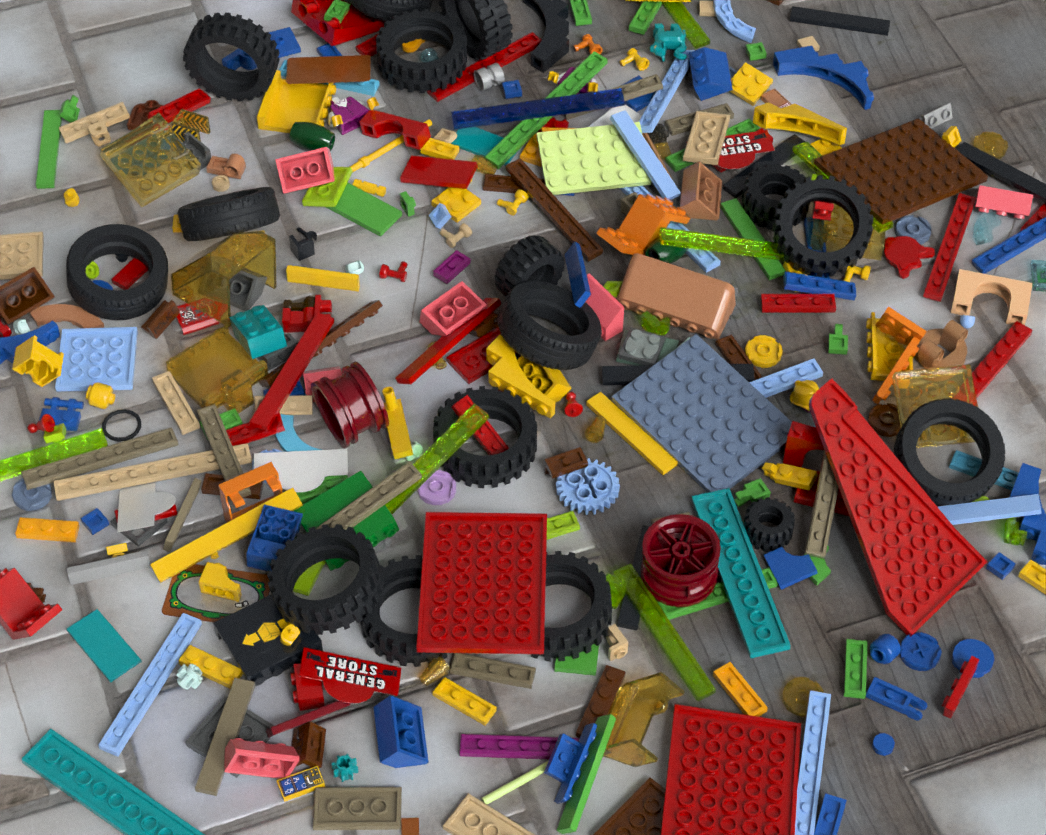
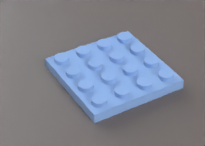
[55,327,138,392]

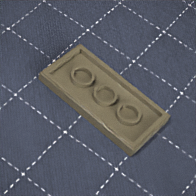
[313,787,402,830]

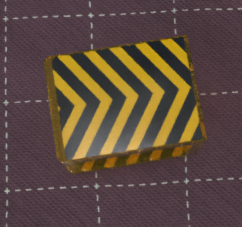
[171,109,211,142]

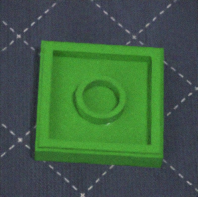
[555,644,599,676]

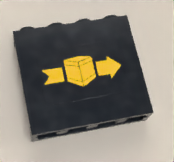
[213,594,323,686]

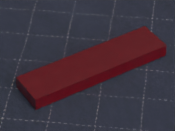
[266,701,350,738]

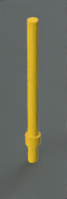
[349,119,432,173]

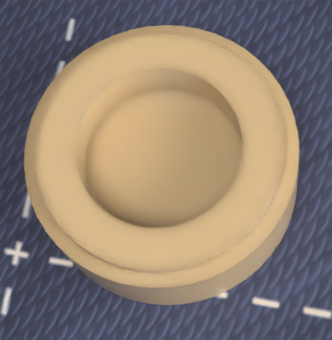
[212,175,230,192]

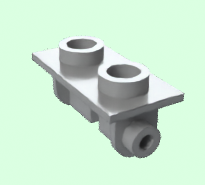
[919,102,953,129]

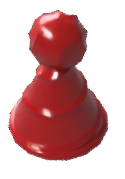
[564,392,583,417]
[28,414,55,433]

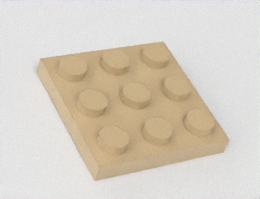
[0,232,44,280]

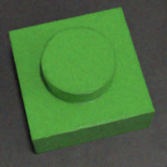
[746,42,767,61]
[400,191,416,217]

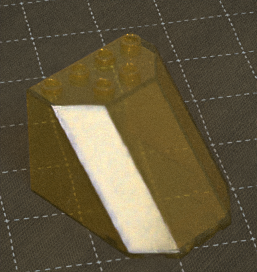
[171,231,277,327]

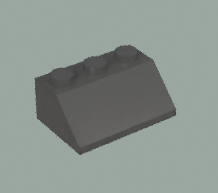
[200,258,267,311]

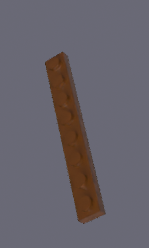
[506,158,603,262]
[259,300,383,387]

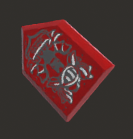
[176,297,230,335]

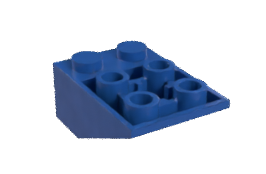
[246,505,303,571]

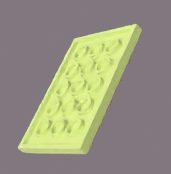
[537,122,652,195]

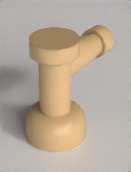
[440,223,472,248]

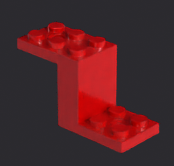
[0,568,62,640]

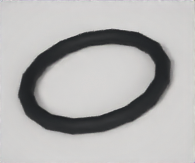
[102,409,141,442]

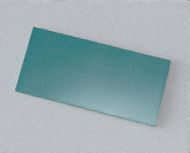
[451,123,519,166]
[66,609,142,683]

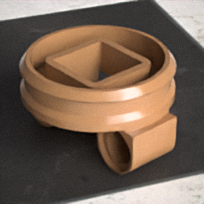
[916,320,968,374]

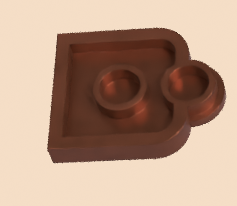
[127,100,163,131]

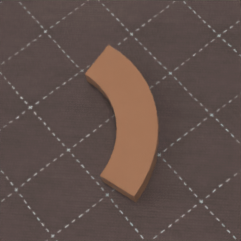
[29,304,104,328]

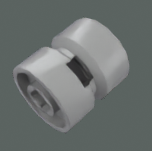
[474,63,505,91]

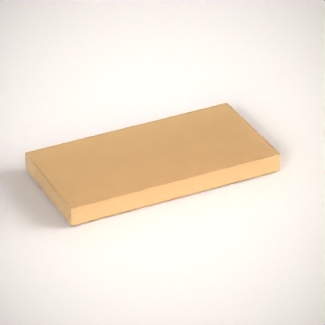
[683,111,730,165]
[443,793,534,835]

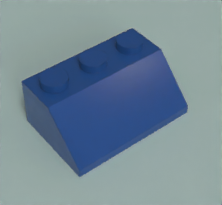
[689,47,733,101]
[373,695,429,768]

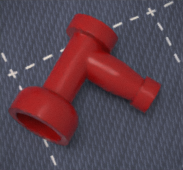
[379,261,408,282]

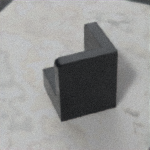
[289,235,315,261]

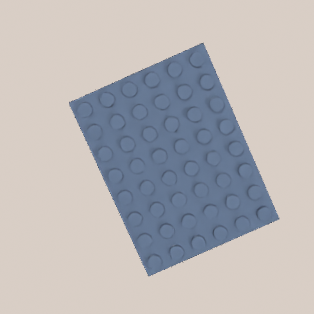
[612,334,792,493]

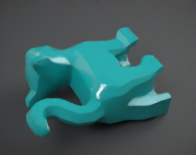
[650,23,687,62]

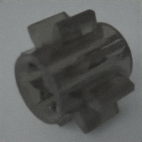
[648,123,669,145]

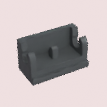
[176,131,211,171]
[257,333,298,371]

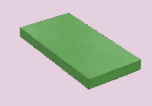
[326,183,402,237]

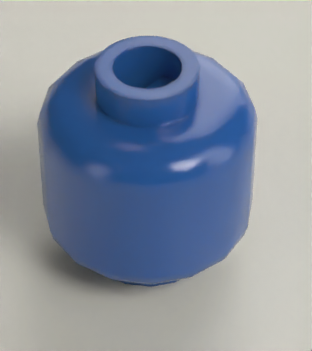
[869,634,901,664]

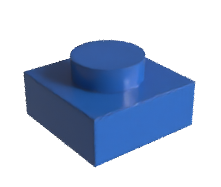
[502,80,522,99]
[81,508,109,535]
[986,552,1016,580]

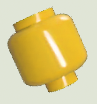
[86,382,116,409]

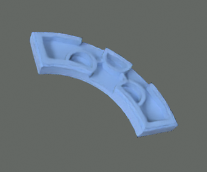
[713,0,756,43]

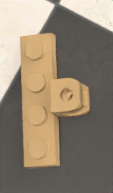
[59,102,130,147]

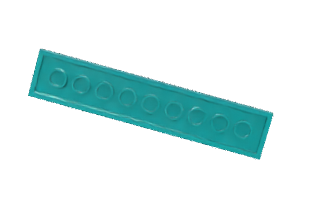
[691,488,791,659]
[21,729,205,835]

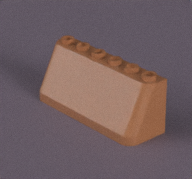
[616,253,736,340]

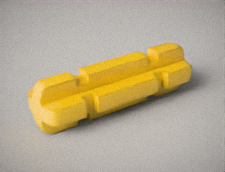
[352,179,386,197]

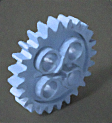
[556,458,620,515]

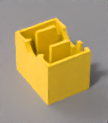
[12,335,64,387]

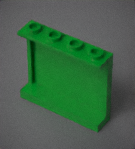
[294,471,399,571]

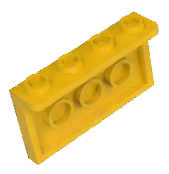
[866,312,913,382]

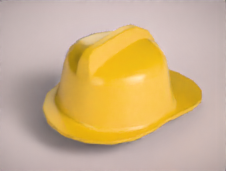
[790,380,819,411]

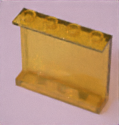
[165,325,268,408]

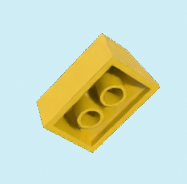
[517,356,572,410]

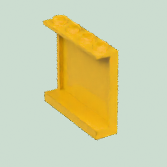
[257,70,336,133]

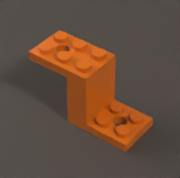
[596,194,691,255]

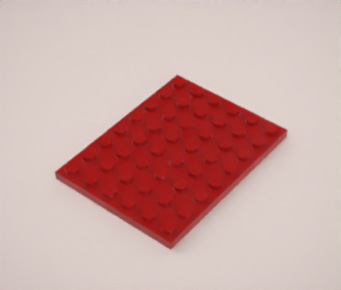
[417,512,547,654]
[661,704,801,835]

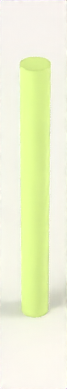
[481,760,549,804]

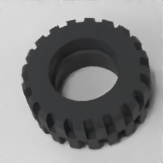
[742,164,810,230]
[494,235,565,297]

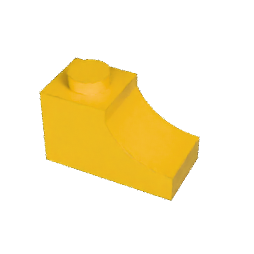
[199,562,242,602]

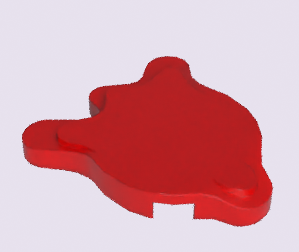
[883,236,935,279]

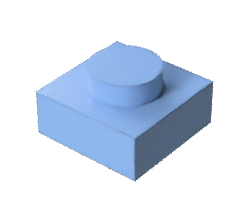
[429,203,452,229]

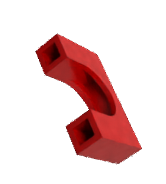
[783,421,824,468]

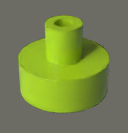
[85,261,99,280]

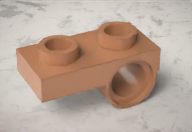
[207,154,246,179]

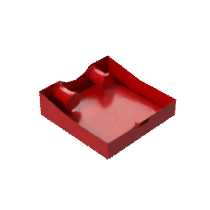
[291,0,384,46]

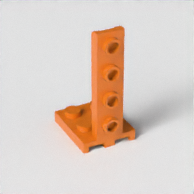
[873,306,927,404]

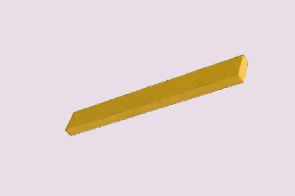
[150,488,303,583]

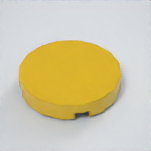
[745,335,783,368]

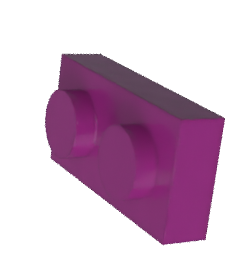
[433,250,471,284]

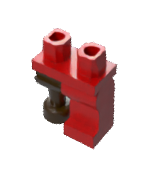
[282,295,332,333]

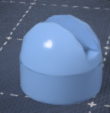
[960,315,975,328]

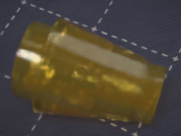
[472,154,497,175]
[585,416,606,443]
[419,656,450,687]

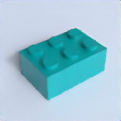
[229,305,287,359]

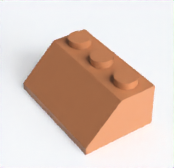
[680,161,722,220]

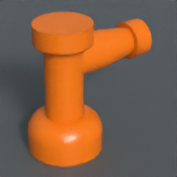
[573,34,603,55]

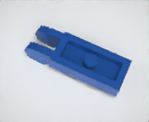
[866,677,928,721]

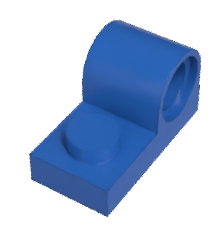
[222,48,257,70]
[814,793,847,835]

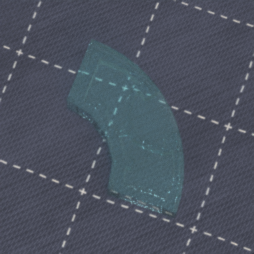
[973,210,1002,245]

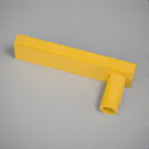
[382,386,413,459]

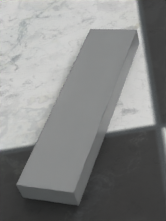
[67,550,151,585]

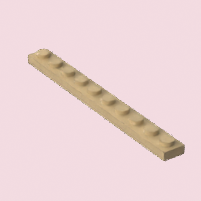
[54,443,252,501]

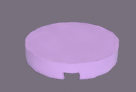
[417,470,456,505]

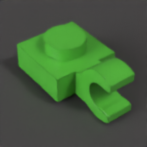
[59,95,80,123]
[828,324,848,355]
[734,478,771,507]

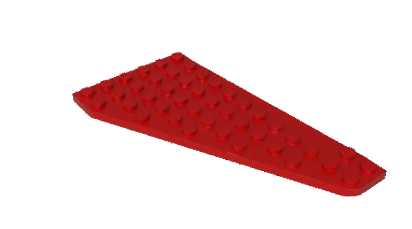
[809,378,987,637]

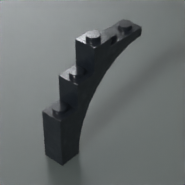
[522,0,569,73]

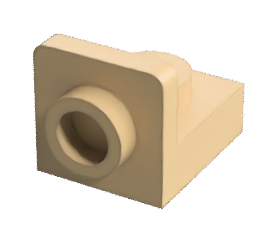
[606,624,628,661]

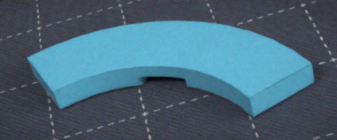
[275,414,322,452]

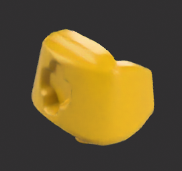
[64,188,80,207]
[280,624,300,646]

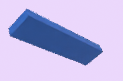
[783,271,856,300]

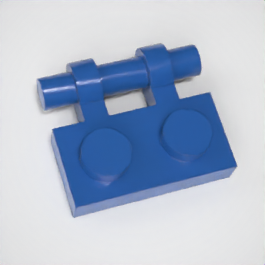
[39,397,84,431]

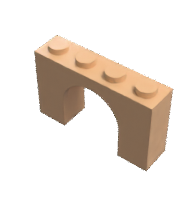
[951,269,1032,325]

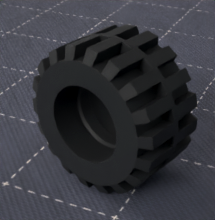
[744,497,795,552]

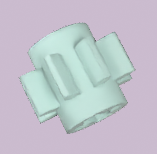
[176,664,203,690]

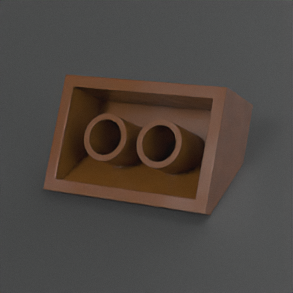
[0,267,55,325]

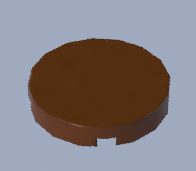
[868,403,907,437]

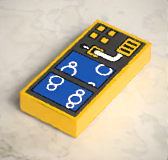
[277,766,325,802]

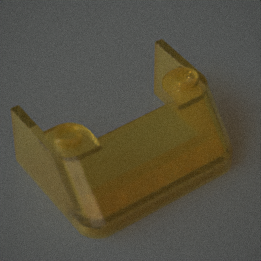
[603,672,685,767]

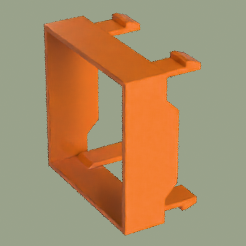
[218,462,283,523]

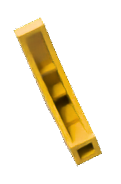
[753,102,847,145]
[486,335,556,419]

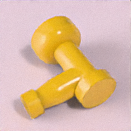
[619,48,650,71]
[497,189,529,216]
[843,265,871,282]

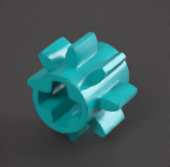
[332,754,359,782]

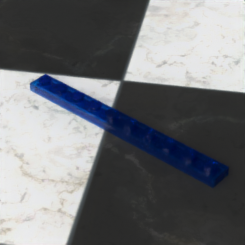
[451,88,625,130]

